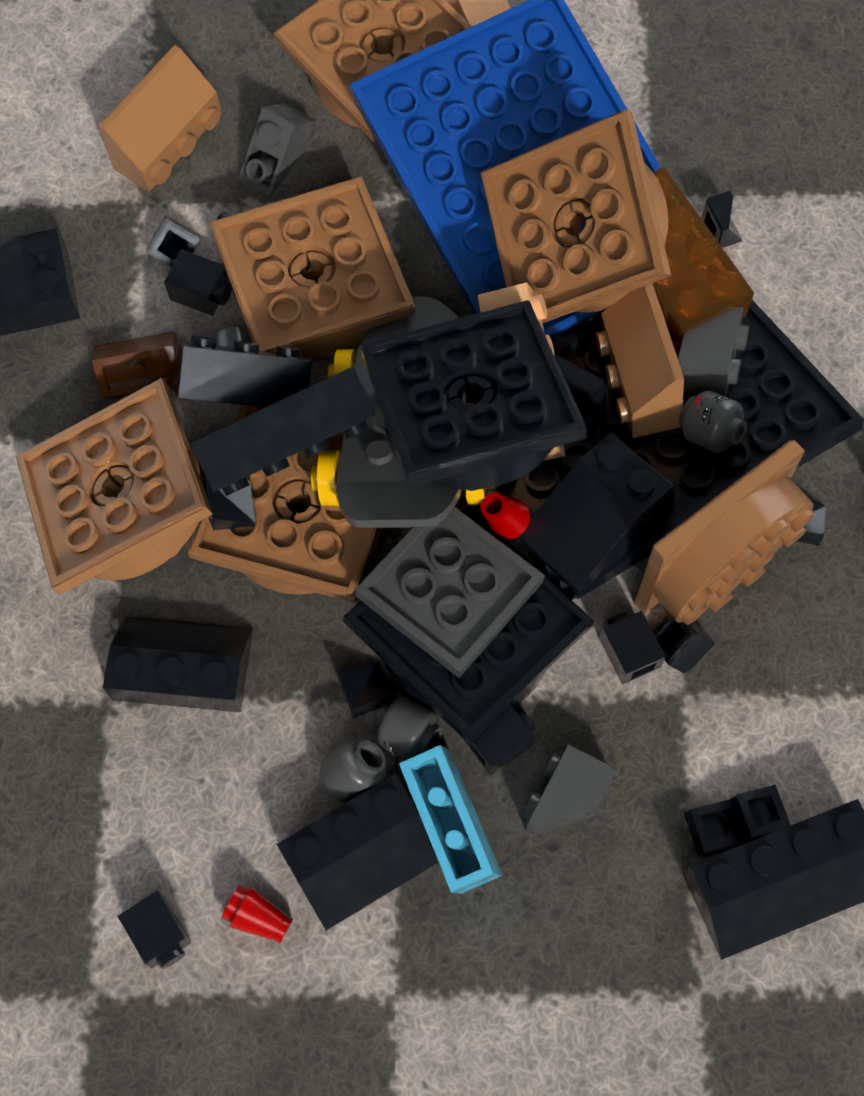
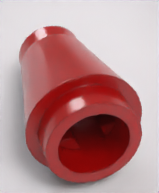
[481,493,530,540]
[221,885,293,943]

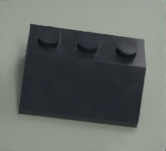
[172,336,312,407]
[103,616,253,712]
[276,774,439,931]

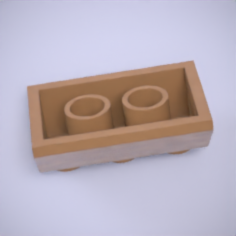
[98,45,222,192]
[596,283,684,438]

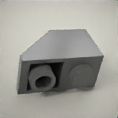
[238,103,316,197]
[678,306,749,397]
[523,744,617,835]

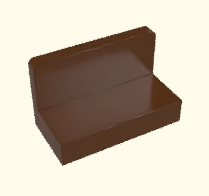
[92,331,177,399]

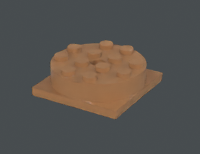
[274,0,472,142]
[480,109,672,323]
[209,176,416,359]
[16,378,213,595]
[188,405,384,603]
[635,440,816,625]

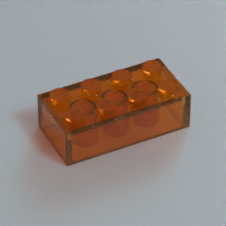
[653,167,754,353]

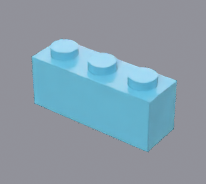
[399,745,503,894]

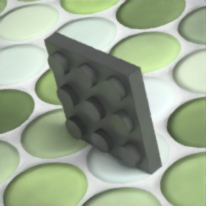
[355,507,545,678]

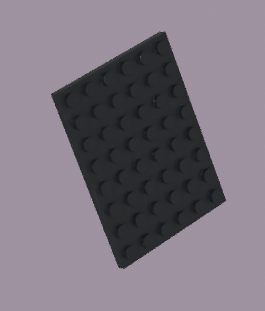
[495,256,864,599]

